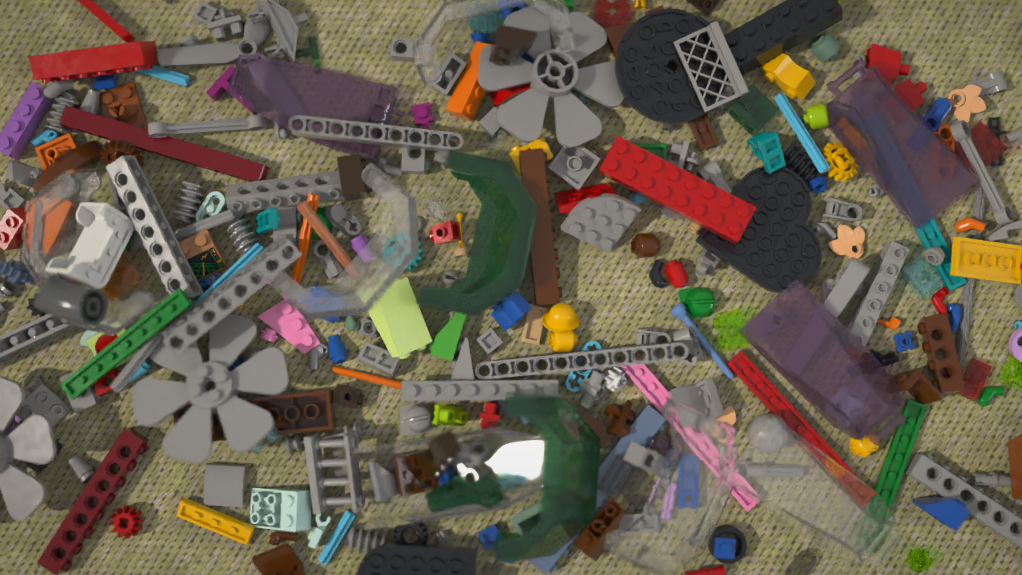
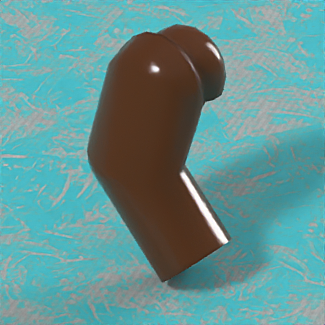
[269,530,298,546]

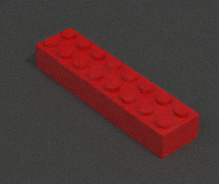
[599,136,757,245]

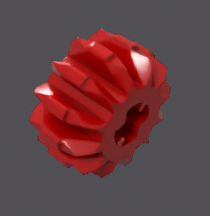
[109,505,145,539]

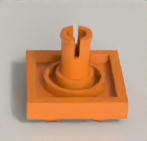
[35,133,87,173]

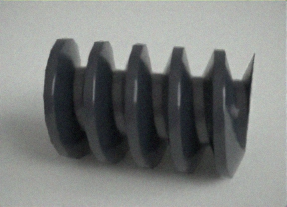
[783,141,819,182]

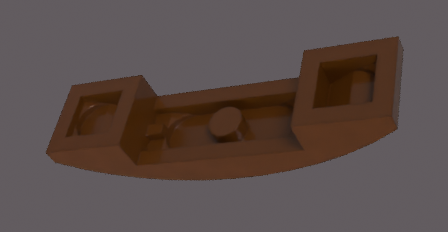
[32,140,102,200]

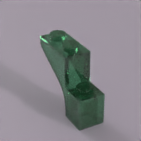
[425,475,504,513]

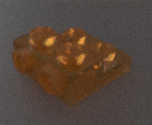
[99,253,143,302]

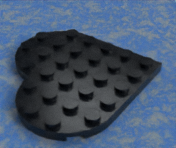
[695,167,822,293]
[356,543,477,575]

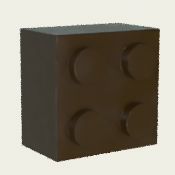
[337,154,373,201]

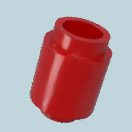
[664,259,689,289]

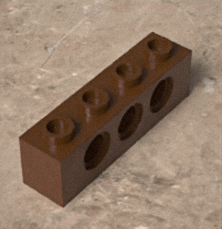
[917,313,966,395]

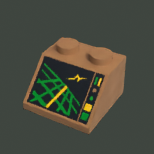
[178,229,229,281]

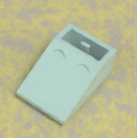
[250,488,312,532]

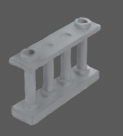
[303,430,365,514]

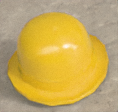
[542,303,580,333]

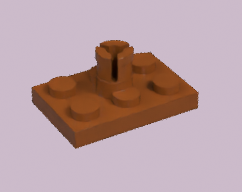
[100,82,148,130]

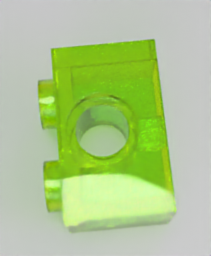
[713,309,748,352]

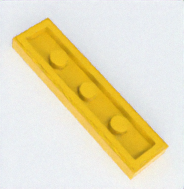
[176,497,255,546]

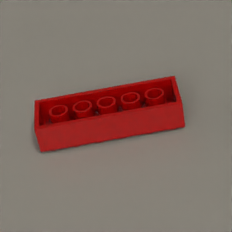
[29,41,159,83]

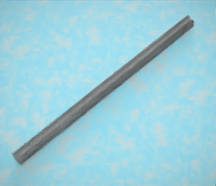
[955,181,987,370]

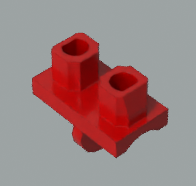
[480,402,500,434]

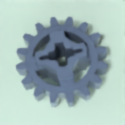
[0,259,39,285]

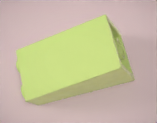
[359,277,432,359]

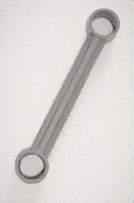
[147,115,267,138]
[950,120,1014,227]

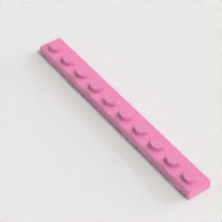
[620,353,762,512]

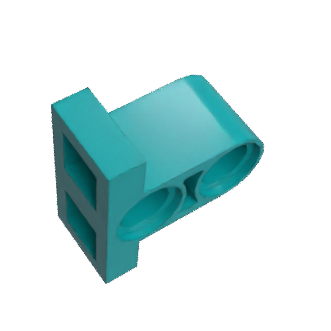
[747,131,786,174]

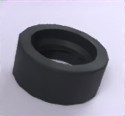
[708,525,747,564]

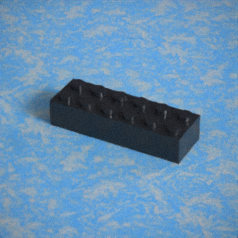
[724,0,843,76]

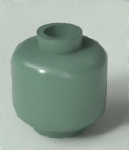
[811,33,840,62]

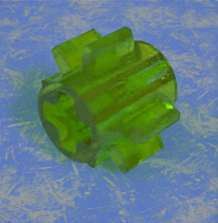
[906,548,933,573]

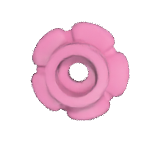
[260,328,278,343]

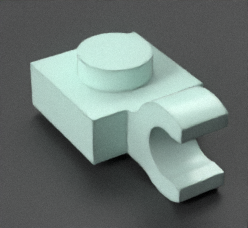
[307,513,332,549]

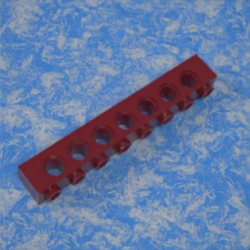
[37,427,149,575]

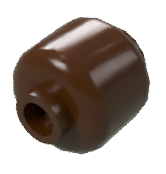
[631,233,661,258]

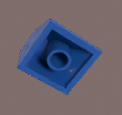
[911,497,970,531]

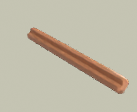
[297,201,362,280]

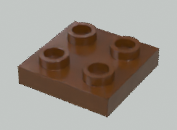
[394,450,439,497]

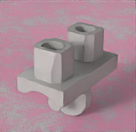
[207,8,245,42]
[668,140,699,171]

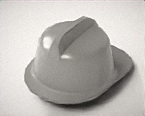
[400,402,436,436]

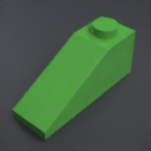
[428,304,469,361]

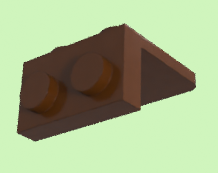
[882,369,943,404]
[252,543,305,575]

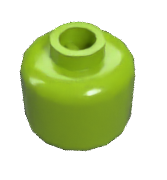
[803,103,833,130]

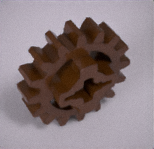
[100,139,144,169]

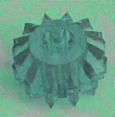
[467,4,499,34]

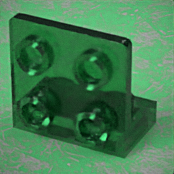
[726,85,779,137]

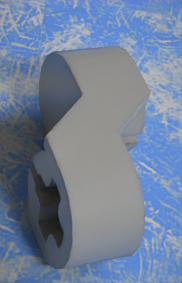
[325,204,361,236]

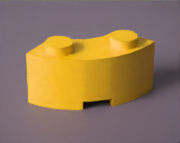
[760,53,816,100]

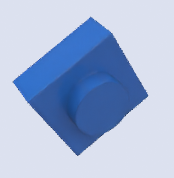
[94,74,118,90]
[478,524,504,551]
[713,537,736,559]

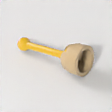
[453,212,469,258]

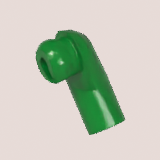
[977,386,1004,407]

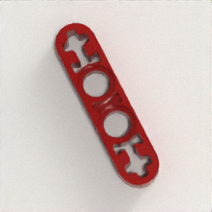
[78,0,135,43]

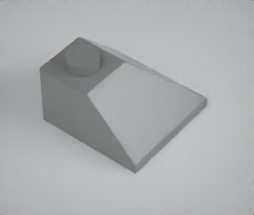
[366,459,399,502]

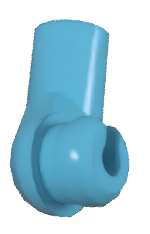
[30,130,59,148]

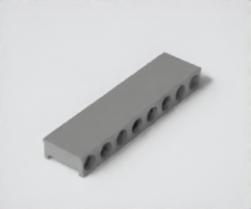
[161,234,302,357]

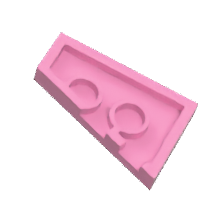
[257,295,322,354]

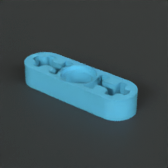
[565,341,601,392]

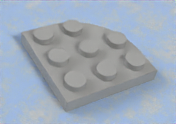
[560,194,641,253]

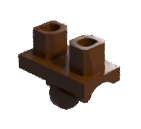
[604,400,637,438]

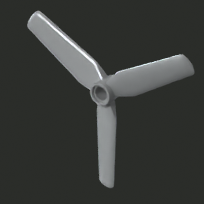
[157,0,307,124]

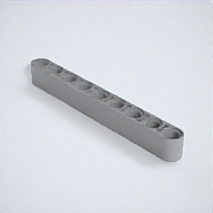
[289,115,463,153]

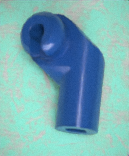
[947,303,962,332]

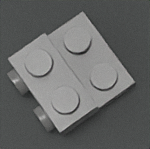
[548,144,601,191]

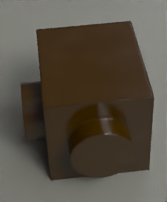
[333,384,365,409]

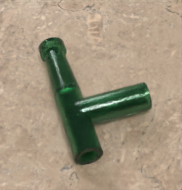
[295,37,323,75]

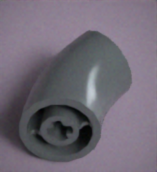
[32,274,108,326]

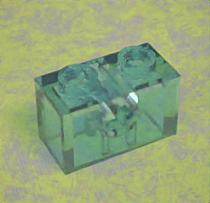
[899,255,945,300]

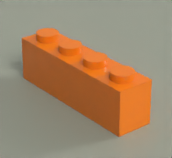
[445,41,489,122]

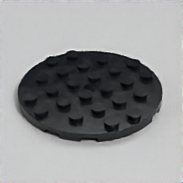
[615,9,728,124]

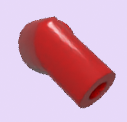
[931,286,949,314]

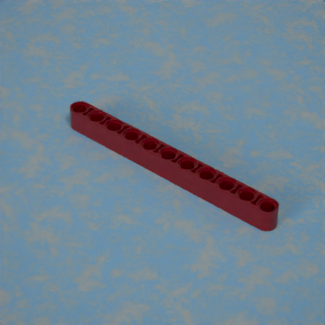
[59,106,269,182]

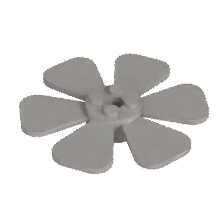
[478,5,624,148]
[132,313,289,465]
[0,376,57,521]

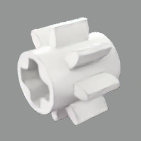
[603,367,627,392]

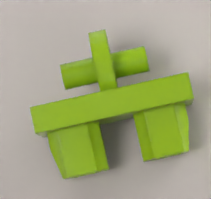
[432,404,468,426]

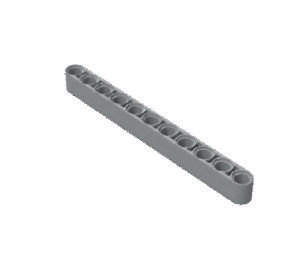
[475,343,688,379]

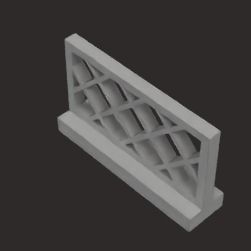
[673,21,749,113]

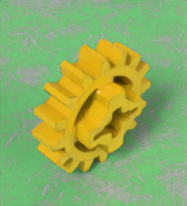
[820,141,859,182]

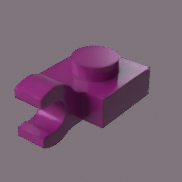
[411,102,434,130]

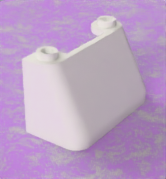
[45,202,134,288]

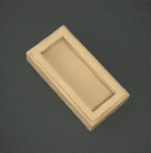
[521,304,548,345]

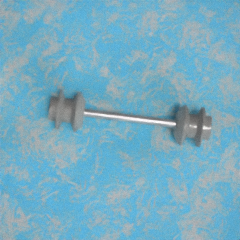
[283,422,363,454]

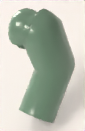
[343,302,360,332]

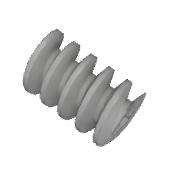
[44,91,81,133]
[170,181,206,224]
[224,212,258,254]
[344,526,387,555]

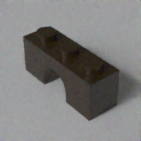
[416,429,463,479]

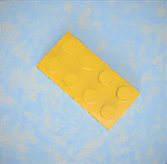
[950,237,1022,284]

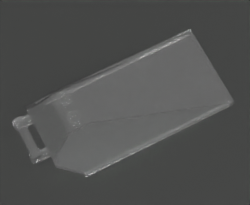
[724,416,903,568]

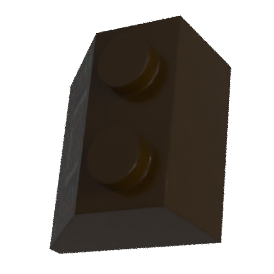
[489,24,538,66]

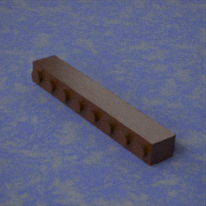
[518,148,562,305]

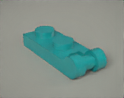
[255,208,280,235]

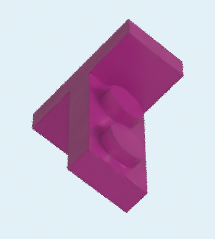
[206,64,259,115]

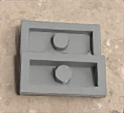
[204,463,246,507]

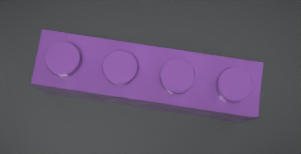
[0,82,55,160]

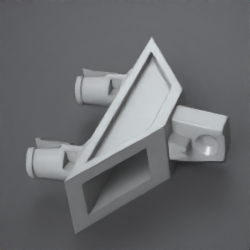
[247,0,308,66]

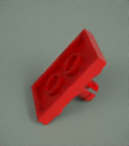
[554,182,615,214]

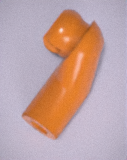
[955,217,986,233]

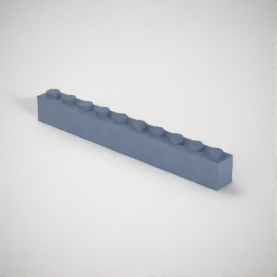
[527,404,666,575]

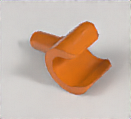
[876,317,901,330]

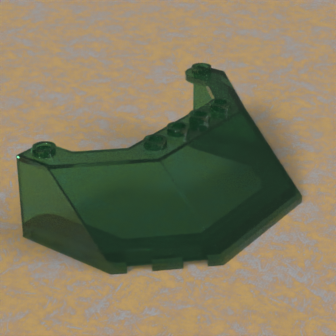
[416,150,538,316]
[494,393,601,562]

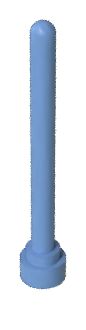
[669,302,735,379]

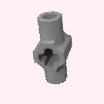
[580,369,606,409]

